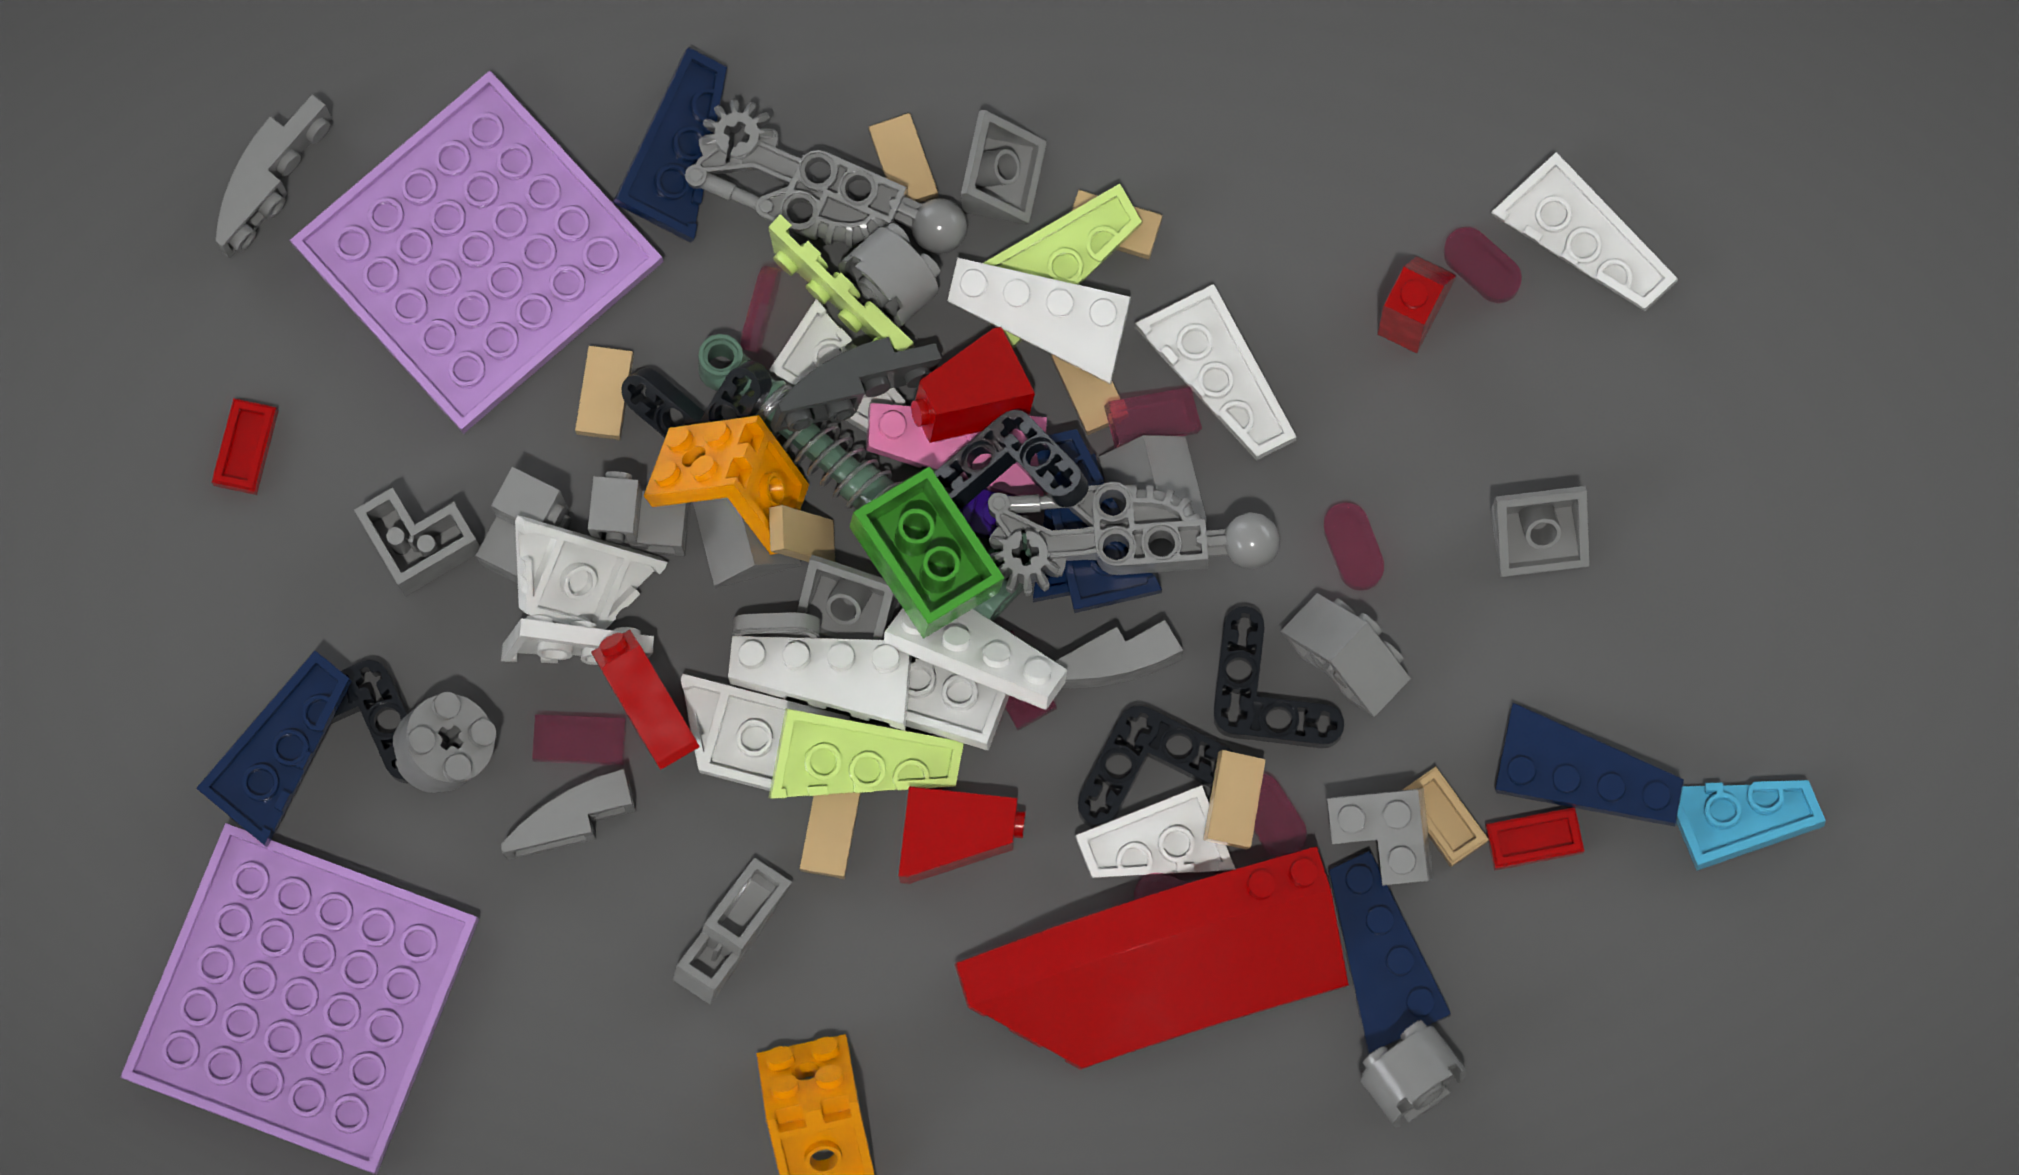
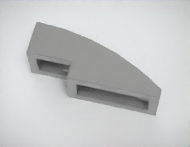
[1055,620,1183,689]
[501,769,636,860]
[673,857,792,1005]

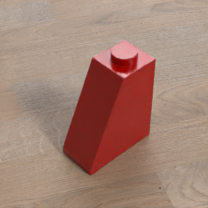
[1378,256,1456,353]
[911,327,1035,443]
[591,629,700,770]
[899,787,1026,884]

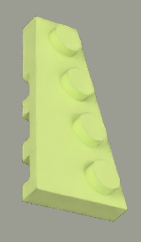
[984,184,1143,349]
[768,214,914,352]
[768,708,964,799]

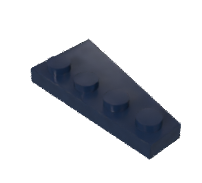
[612,47,727,243]
[1036,429,1162,613]
[196,650,352,847]
[1495,703,1684,827]
[1328,851,1451,1055]

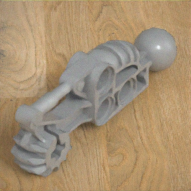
[685,99,968,254]
[988,482,1281,596]

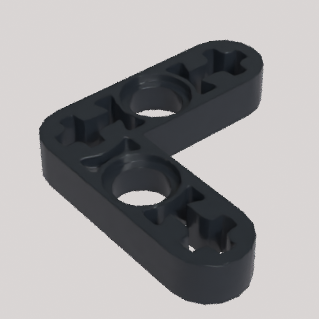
[621,361,772,437]
[934,410,1088,510]
[1213,606,1344,748]
[330,660,409,784]
[1078,706,1235,828]

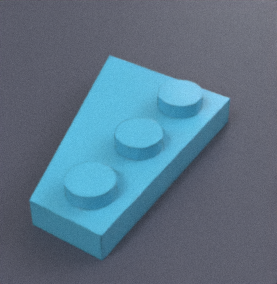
[1676,780,1826,871]

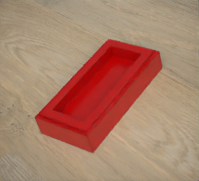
[211,398,279,495]
[1485,807,1585,871]

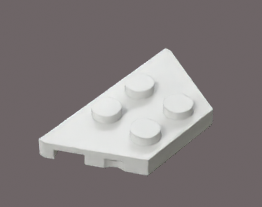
[515,515,668,630]
[681,674,851,791]

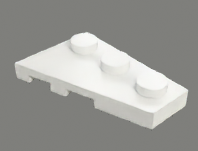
[769,299,906,433]
[1075,785,1235,878]

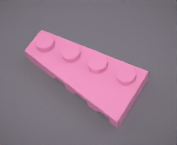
[866,403,1047,496]

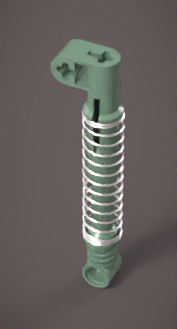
[698,334,1033,621]

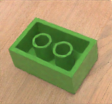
[849,466,1004,639]

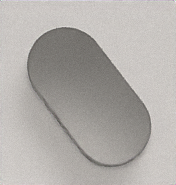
[732,612,821,638]

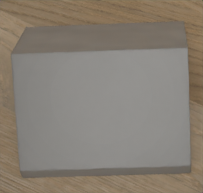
[961,110,1047,224]
[1099,435,1207,522]
[1490,486,1589,577]
[693,498,801,588]
[797,554,898,640]

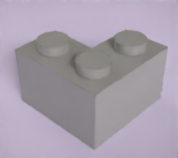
[475,467,571,584]
[588,471,691,556]
[354,487,480,597]
[1281,593,1411,717]
[1327,788,1433,885]

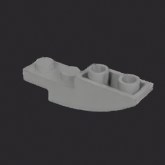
[216,94,332,259]

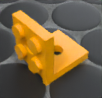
[643,415,809,555]
[756,1034,875,1175]

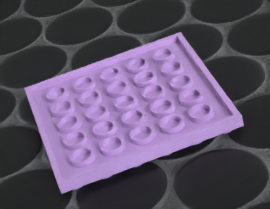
[290,71,664,434]
[120,823,479,1175]

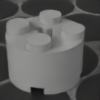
[838,223,941,328]
[393,692,496,793]
[1360,1020,1468,1127]

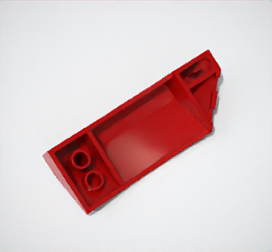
[955,846,1349,1070]

